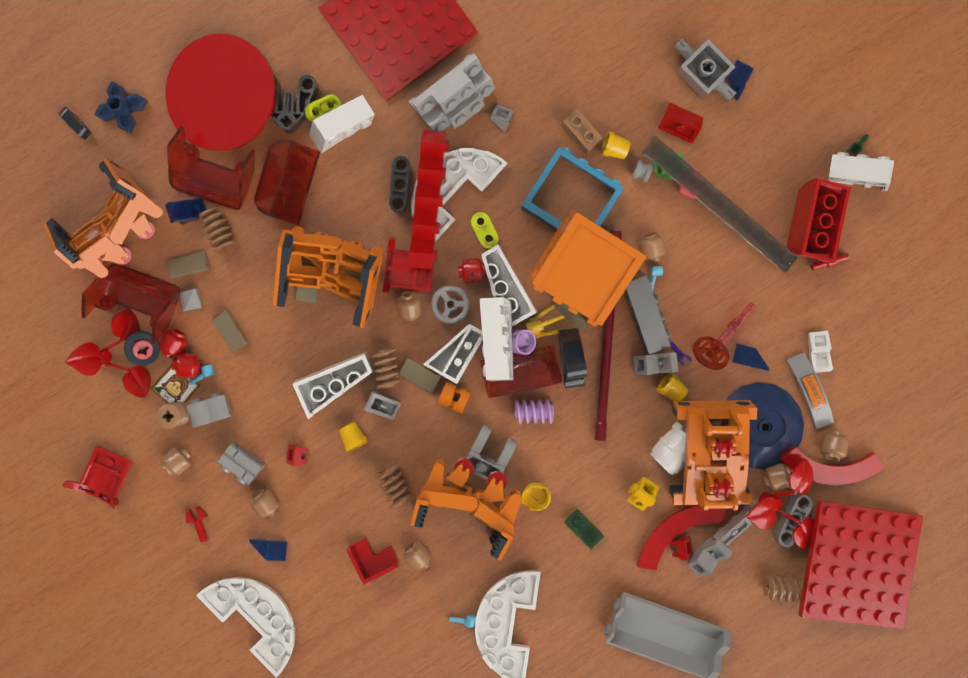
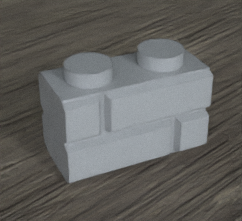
[218,442,266,485]

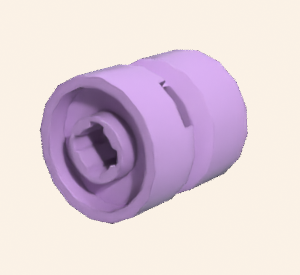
[512,328,536,355]

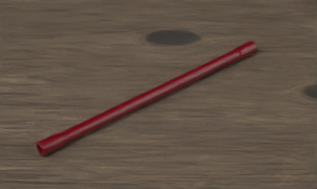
[594,230,622,441]

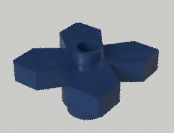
[95,82,148,134]

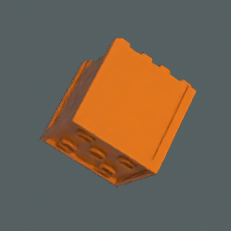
[529,209,647,327]

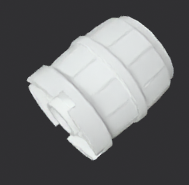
[650,421,686,476]

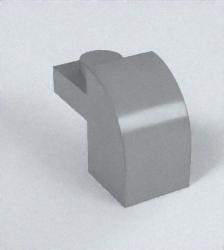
[633,352,678,375]
[686,538,733,578]

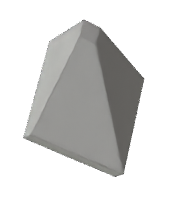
[490,104,514,132]
[180,289,203,312]

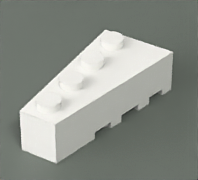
[480,297,513,381]
[293,352,374,419]

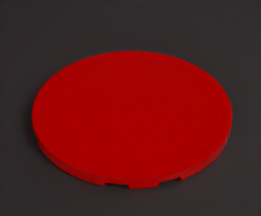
[165,33,276,151]

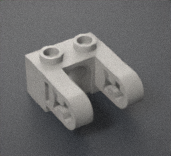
[466,424,518,481]

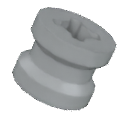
[632,160,653,183]

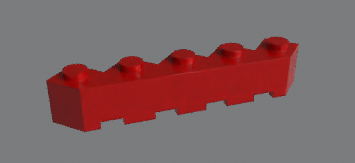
[408,130,449,269]

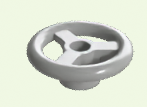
[431,285,470,324]

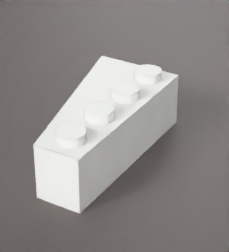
[481,245,538,326]

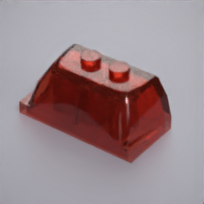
[254,139,320,225]
[480,344,563,398]

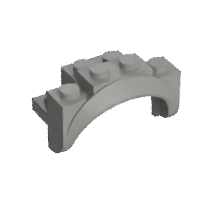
[409,53,495,132]

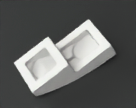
[808,331,833,373]

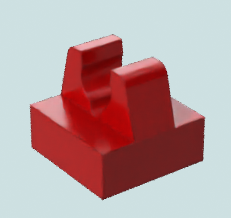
[286,444,309,467]
[670,536,694,560]

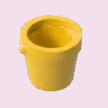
[601,131,631,160]
[656,373,688,401]
[338,422,368,453]

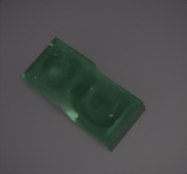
[564,508,605,550]

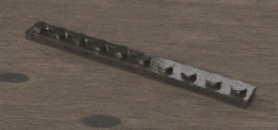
[642,136,798,273]

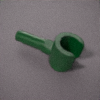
[846,134,869,157]

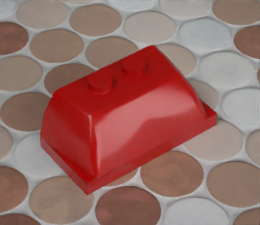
[787,178,851,263]

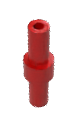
[810,252,849,271]

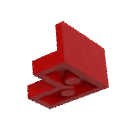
[346,537,400,585]

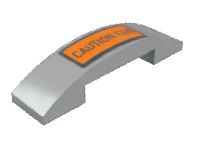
[786,352,834,430]

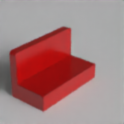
[658,103,704,144]

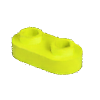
[305,94,341,122]
[471,212,499,249]

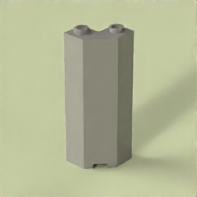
[604,592,732,678]

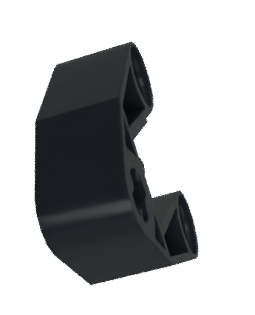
[271,75,319,134]
[558,328,587,389]

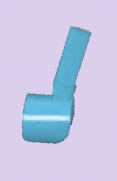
[651,266,663,292]
[189,365,214,385]
[449,614,476,628]

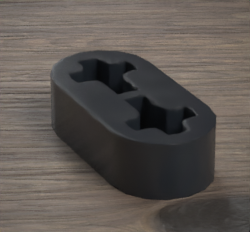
[58,107,92,140]

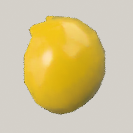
[521,482,551,511]

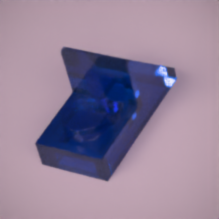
[165,198,206,225]

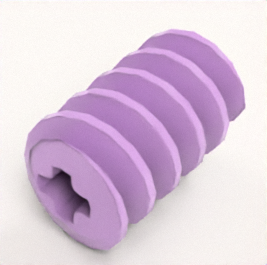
[514,399,554,424]

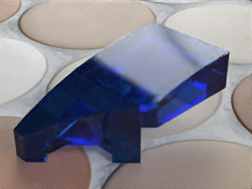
[727,60,754,101]
[732,344,769,371]
[249,539,287,561]

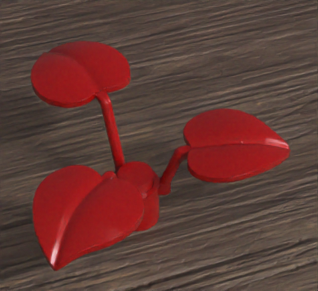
[65,309,151,398]
[746,458,814,550]

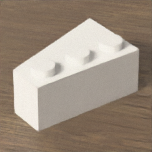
[309,95,375,154]
[828,152,894,191]
[423,324,483,384]

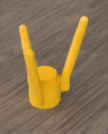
[526,305,570,338]

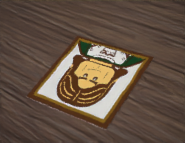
[151,365,201,404]

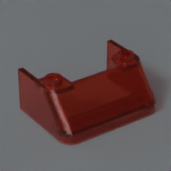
[167,126,255,210]
[81,264,180,344]

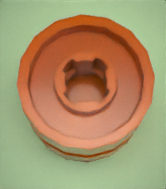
[437,381,471,414]

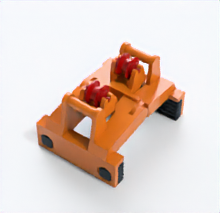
[669,400,757,511]

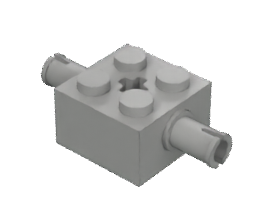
[674,38,736,102]

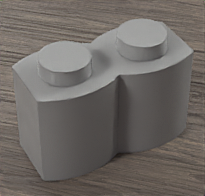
[187,392,233,428]

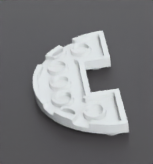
[411,148,508,242]
[475,570,541,678]
[196,577,295,678]

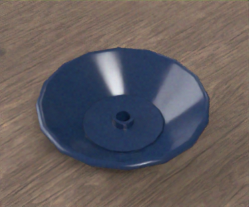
[720,382,804,469]

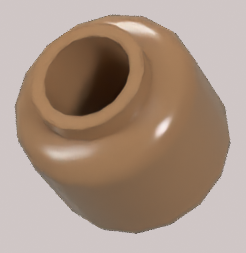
[639,232,666,262]
[396,292,422,321]
[821,431,849,461]
[161,447,191,476]
[763,463,791,491]
[250,489,280,518]
[403,541,431,570]

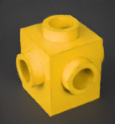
[627,476,659,511]

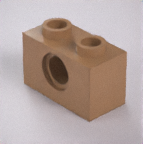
[561,109,603,154]

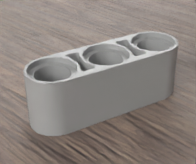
[773,492,813,547]

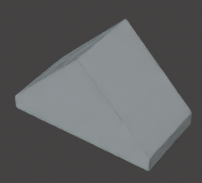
[364,391,401,420]

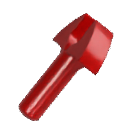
[186,506,208,543]

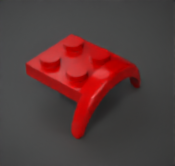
[382,237,434,295]
[63,445,133,509]

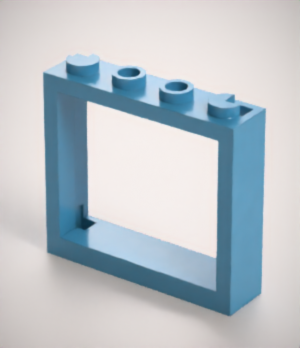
[521,147,624,231]

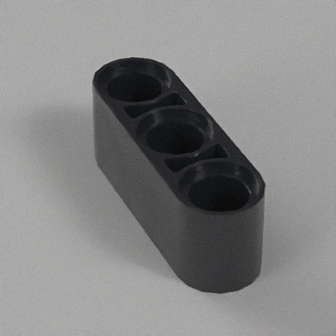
[389,156,411,214]

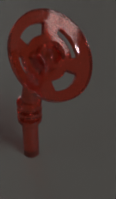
[693,302,756,370]

